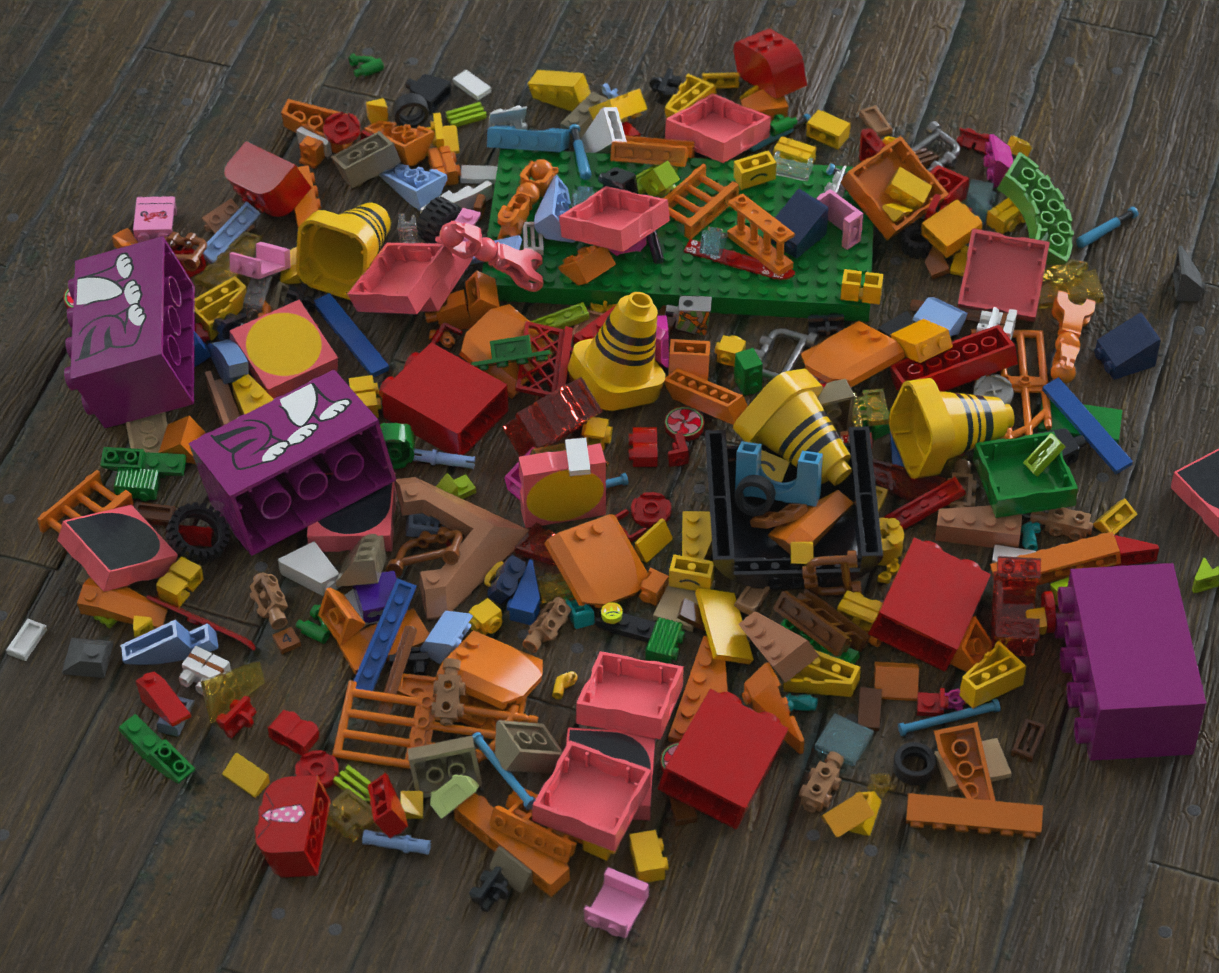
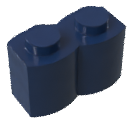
[488,555,526,605]

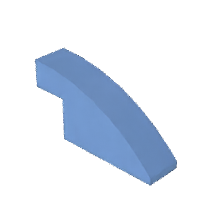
[207,339,249,384]
[121,620,218,664]

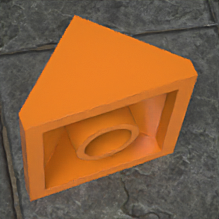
[159,415,206,464]
[318,587,366,646]
[950,616,994,672]
[874,662,919,701]

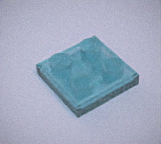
[815,713,874,766]

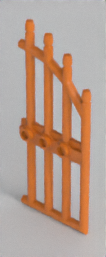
[970,329,1052,440]
[332,680,538,769]

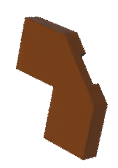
[925,246,961,280]
[750,503,808,529]

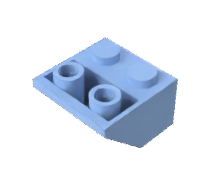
[912,297,968,337]
[419,611,473,664]

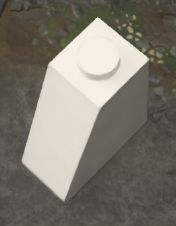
[581,108,626,153]
[278,541,341,596]

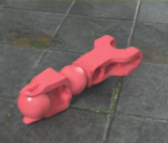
[435,221,543,292]

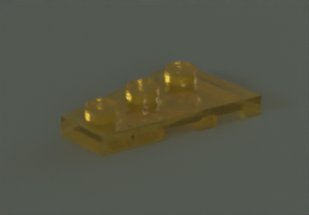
[200,661,265,723]

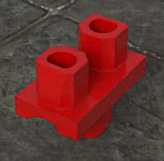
[216,696,257,739]

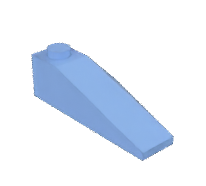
[379,164,447,210]
[534,175,575,243]

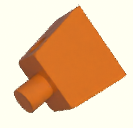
[425,289,472,331]

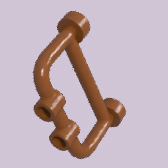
[164,232,207,272]
[386,527,463,577]
[802,550,862,596]

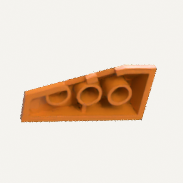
[364,120,435,167]
[768,490,854,555]
[77,577,168,629]
[742,662,805,754]
[934,722,995,801]

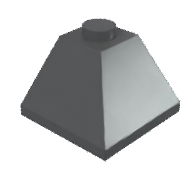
[1173,246,1205,301]
[62,638,114,678]

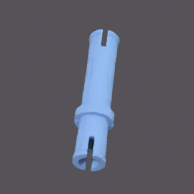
[413,448,475,469]
[362,830,431,855]

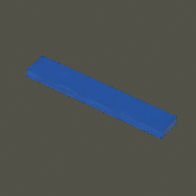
[314,293,389,378]
[1042,377,1133,474]
[354,578,417,691]

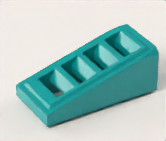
[560,591,595,629]

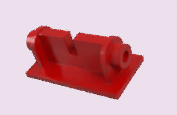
[956,128,989,154]
[179,524,214,547]

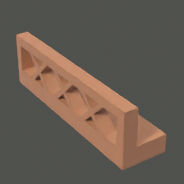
[205,371,240,426]

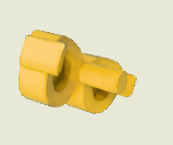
[590,301,616,313]
[878,558,900,584]
[484,561,504,587]

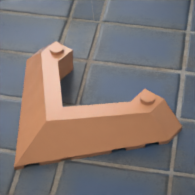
[395,477,532,620]

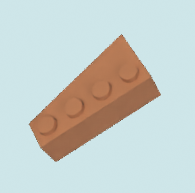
[935,505,1022,548]
[739,611,819,683]

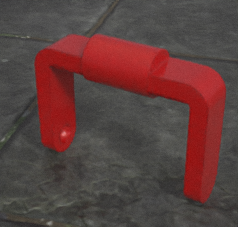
[924,194,941,221]
[431,323,463,345]
[615,509,648,543]

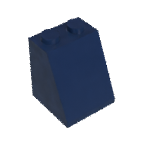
[771,189,829,259]
[1094,313,1161,380]

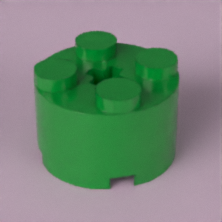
[380,423,415,469]

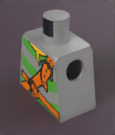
[665,296,712,336]

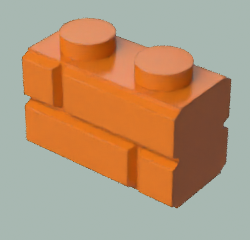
[427,145,461,186]

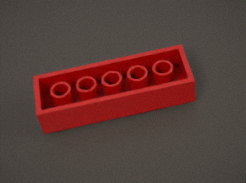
[890,324,1018,392]

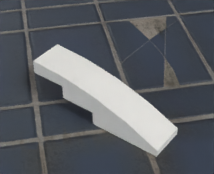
[420,180,493,214]

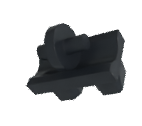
[649,68,682,104]
[283,283,316,312]
[212,313,247,341]
[808,313,844,338]
[389,647,429,675]
[469,866,510,912]

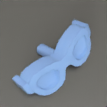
[601,83,618,99]

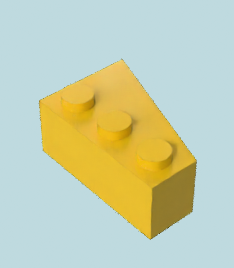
[527,70,591,112]
[665,74,716,118]
[588,89,647,123]
[195,276,249,341]
[232,374,274,415]
[682,511,712,561]
[959,641,1026,708]
[783,650,860,697]

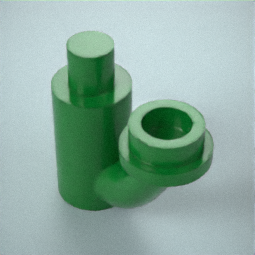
[348,53,384,77]
[770,114,798,137]
[296,604,330,644]

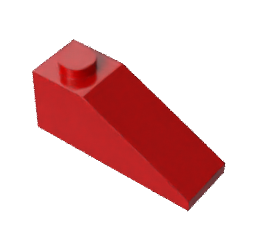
[1109,535,1159,567]
[136,671,191,727]
[368,773,408,838]

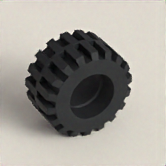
[416,197,462,244]

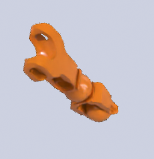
[498,159,558,240]
[1051,290,1095,384]

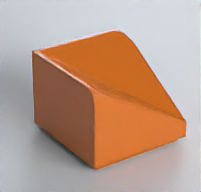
[112,228,138,249]

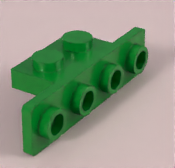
[471,335,552,371]

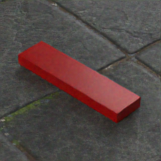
[884,476,966,530]

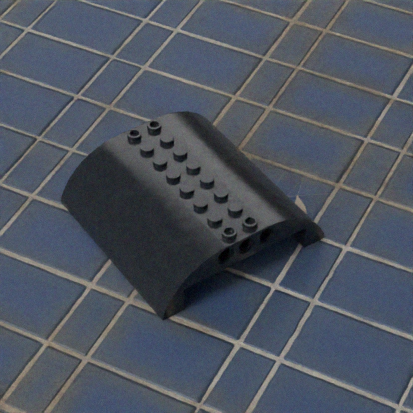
[705,426,883,589]

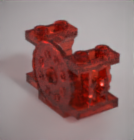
[502,377,602,457]
[991,556,1041,656]

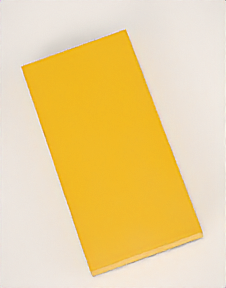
[695,588,753,664]

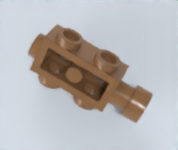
[946,459,977,508]
[1030,508,1093,541]
[250,572,288,630]
[522,597,572,653]
[432,658,466,726]
[799,752,844,812]

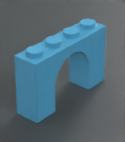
[487,125,570,152]
[735,441,823,506]

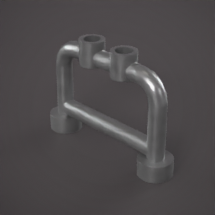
[911,121,961,171]
[754,328,819,380]

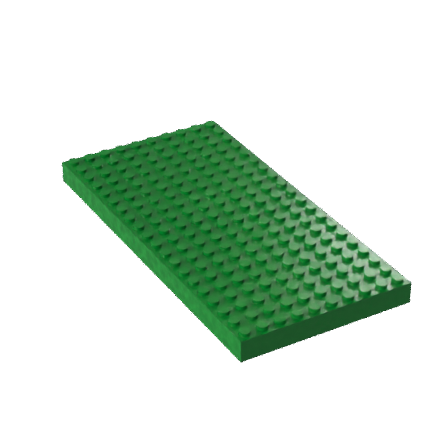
[482,148,873,322]

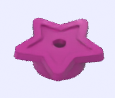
[945,688,966,711]

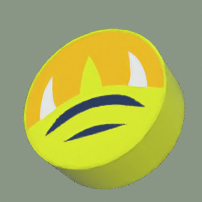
[601,602,622,624]

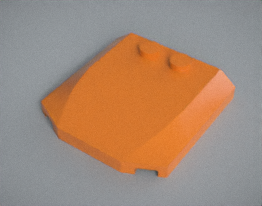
[459,304,557,399]
[801,321,905,387]
[544,514,648,608]
[436,630,543,709]

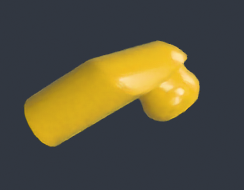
[552,671,578,699]

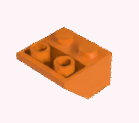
[558,245,616,285]
[465,271,499,326]
[668,339,710,381]

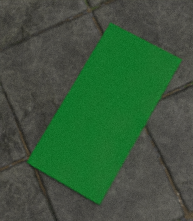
[1038,400,1122,444]

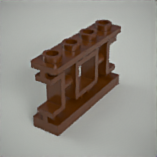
[773,589,870,657]

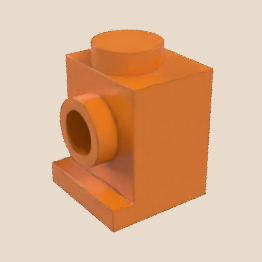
[299,135,325,169]
[639,568,669,606]

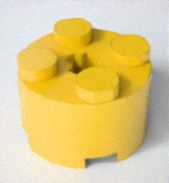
[878,518,904,566]

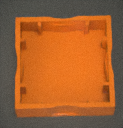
[841,136,948,241]

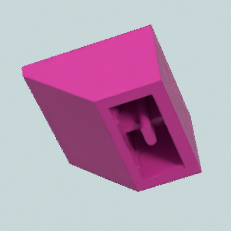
[984,134,1013,188]

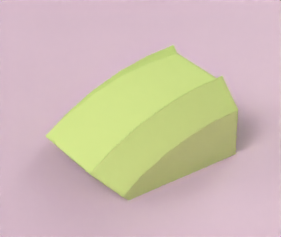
[430,775,479,819]

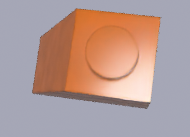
[741,89,788,122]

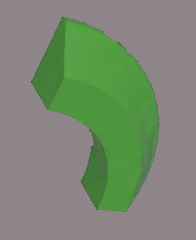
[997,152,1074,265]

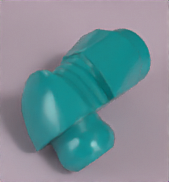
[1021,521,1041,551]
[783,693,818,712]

